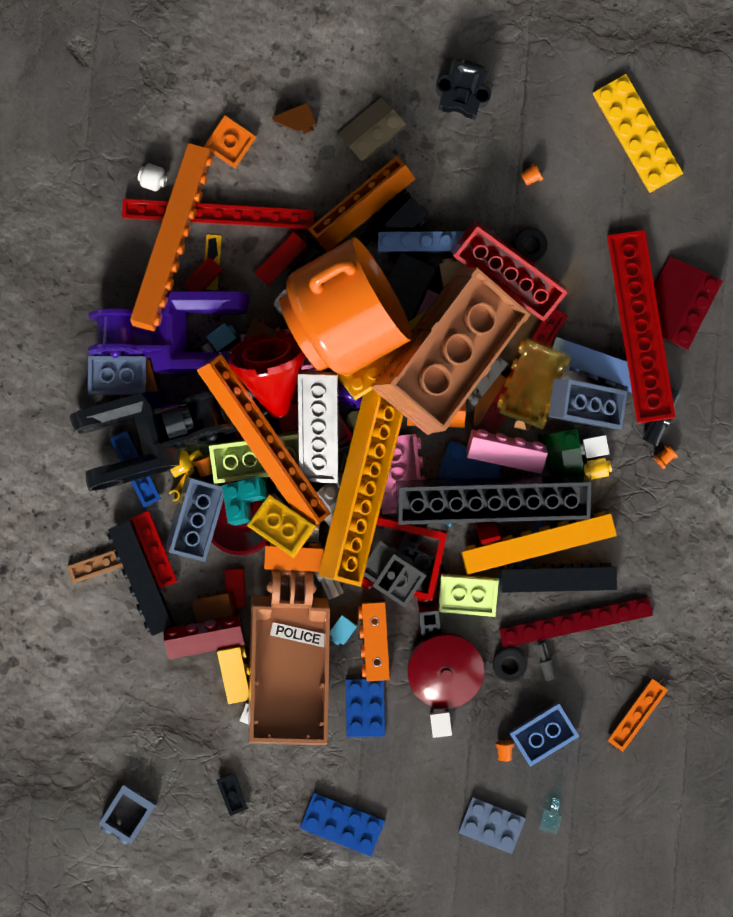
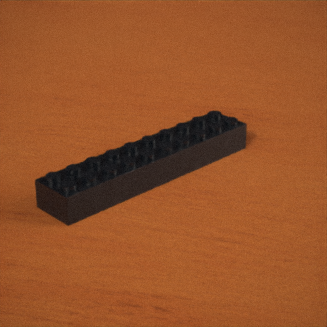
[396,475,592,525]

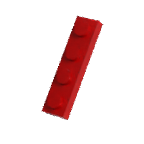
[131,511,178,589]

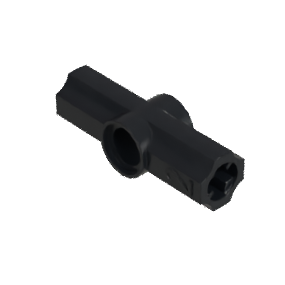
[642,389,681,446]

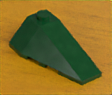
[538,429,585,476]

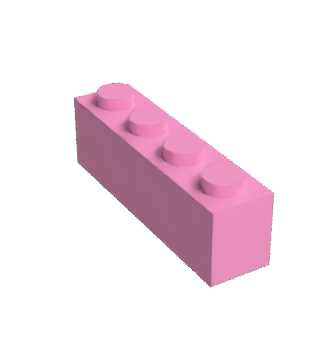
[466,429,548,474]

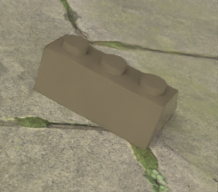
[337,97,406,163]

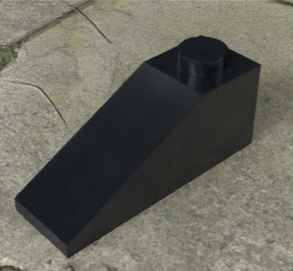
[418,599,441,641]

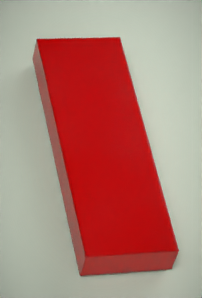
[254,232,308,287]

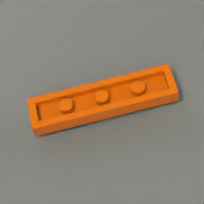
[607,679,668,752]

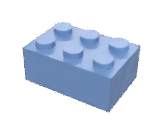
[509,701,579,767]

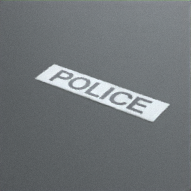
[270,622,324,647]

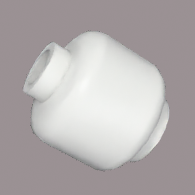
[138,163,168,191]

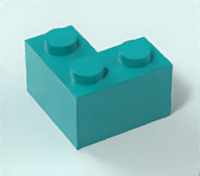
[222,477,268,526]

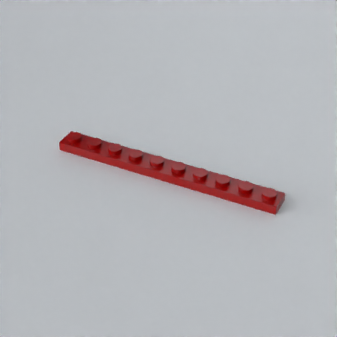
[122,199,315,230]

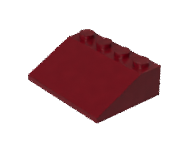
[654,256,723,351]

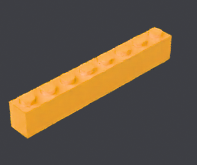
[461,511,617,574]

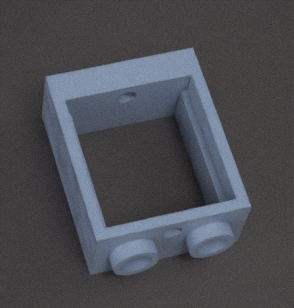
[99,783,157,844]

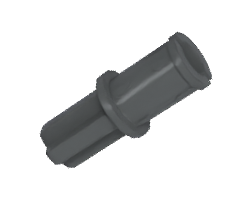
[535,642,557,681]

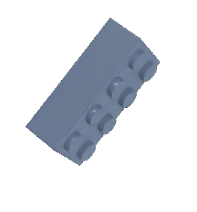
[549,378,628,429]

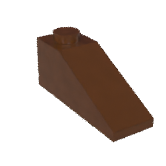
[473,374,507,428]

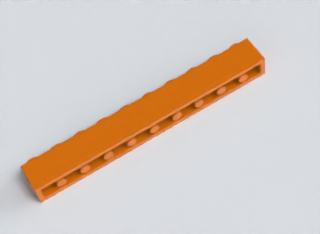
[130,143,214,332]
[197,354,331,525]

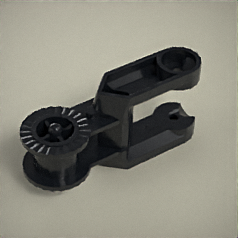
[69,391,238,491]

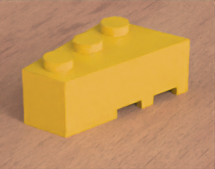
[217,645,250,704]

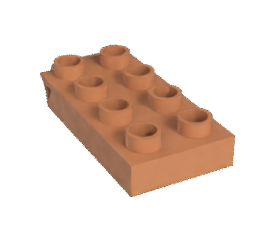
[248,570,330,745]

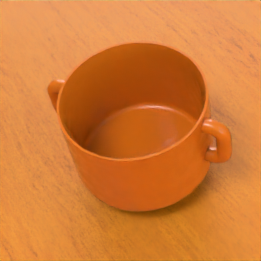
[279,237,413,375]

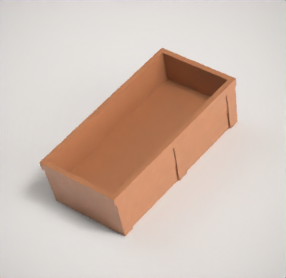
[370,266,531,435]

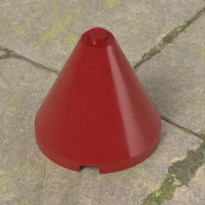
[228,332,305,418]

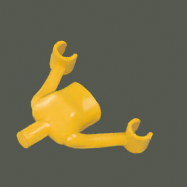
[169,449,202,501]

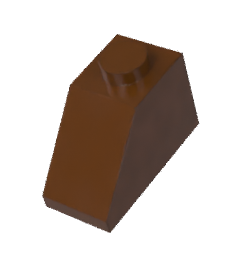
[272,103,317,135]

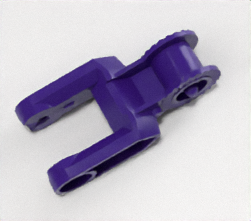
[88,292,250,374]

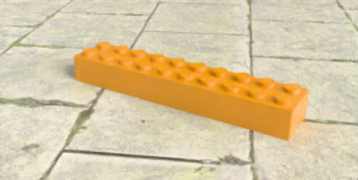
[318,389,403,587]

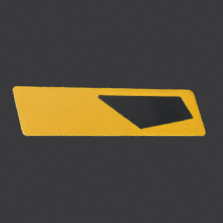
[204,234,222,290]

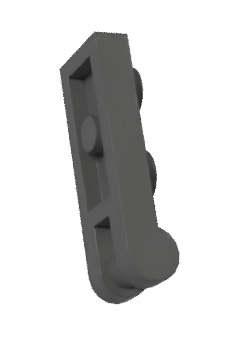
[468,356,508,406]

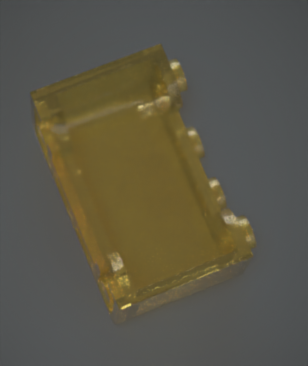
[497,338,571,429]

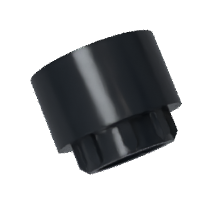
[160,401,194,439]

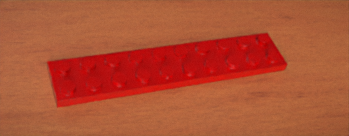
[607,230,676,424]

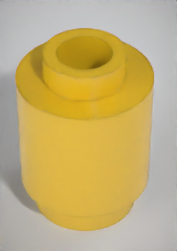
[583,457,612,480]

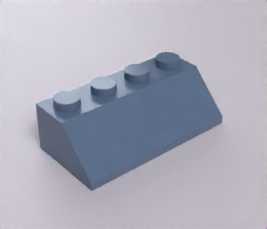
[165,476,224,562]

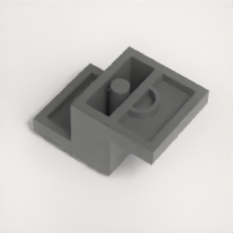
[364,540,427,608]

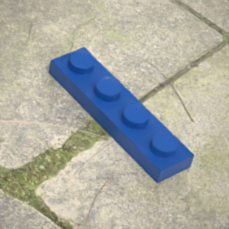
[110,430,161,507]

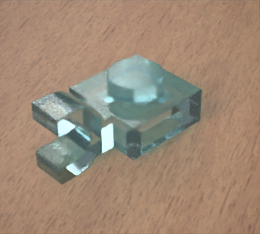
[538,797,562,834]

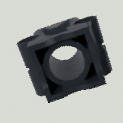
[436,59,491,120]

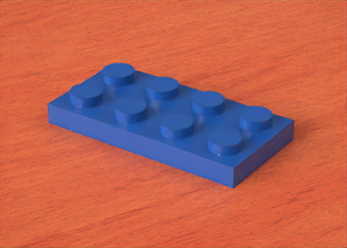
[300,792,385,857]

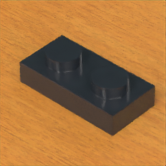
[216,773,248,816]

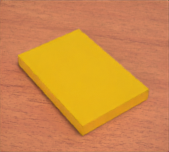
[247,494,316,558]

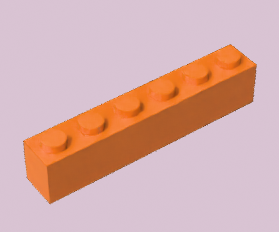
[308,156,416,252]

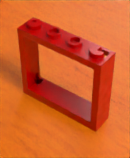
[361,515,449,603]

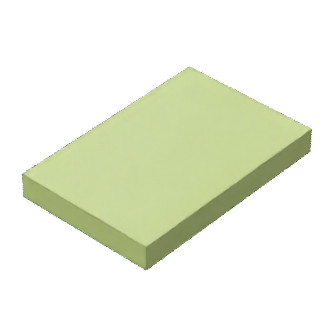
[438,574,499,617]

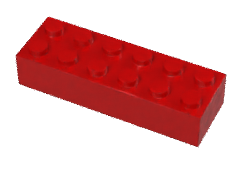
[451,220,568,322]

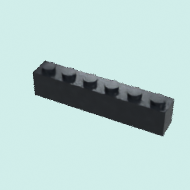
[107,519,175,636]
[500,562,617,593]

